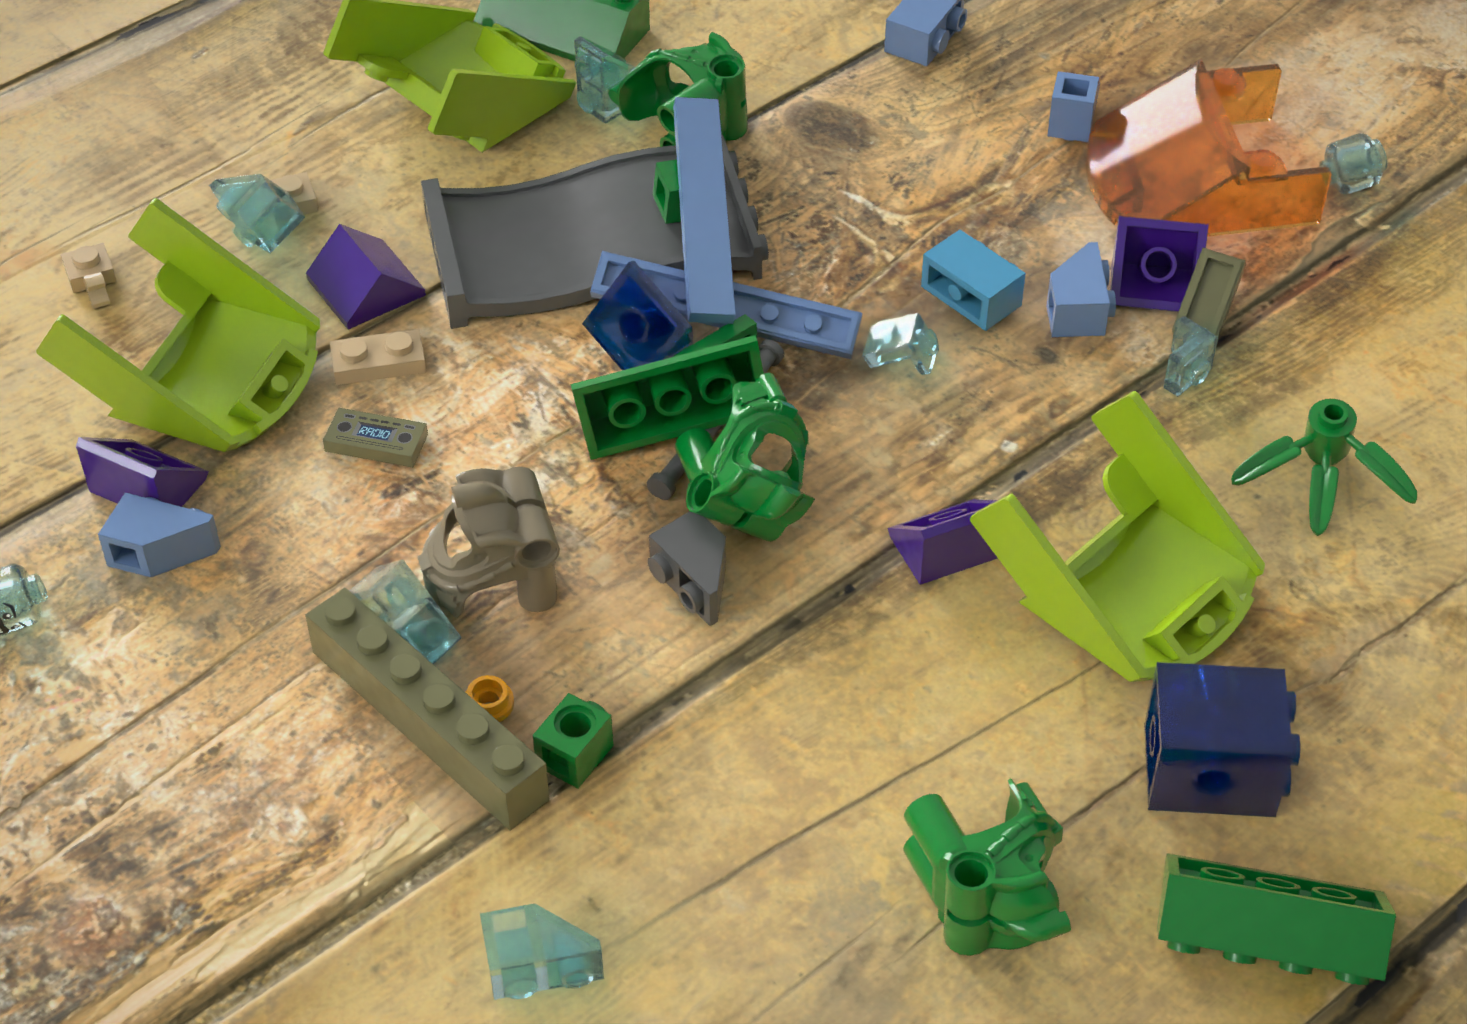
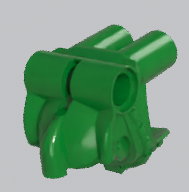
[608,32,748,147]
[675,373,815,542]
[903,778,1071,956]

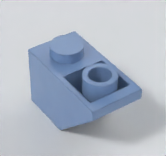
[884,0,967,66]
[1047,71,1100,142]
[1046,242,1116,337]
[98,493,221,577]

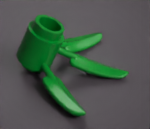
[1231,399,1417,536]

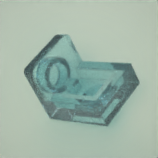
[862,313,939,375]
[1163,316,1218,397]

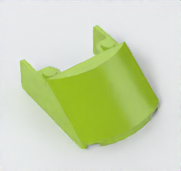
[323,0,576,153]
[36,198,320,452]
[970,391,1265,682]

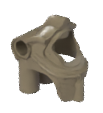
[417,467,560,618]

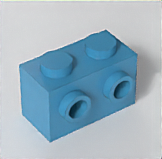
[921,229,1026,331]

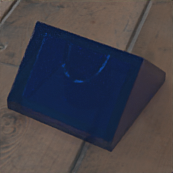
[582,261,693,370]

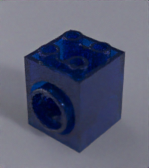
[1144,662,1301,817]

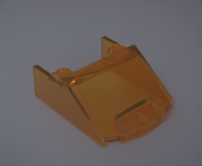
[1086,58,1332,237]

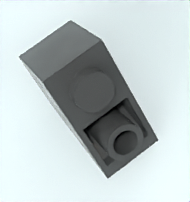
[648,511,726,626]

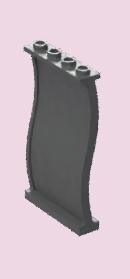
[421,135,769,329]

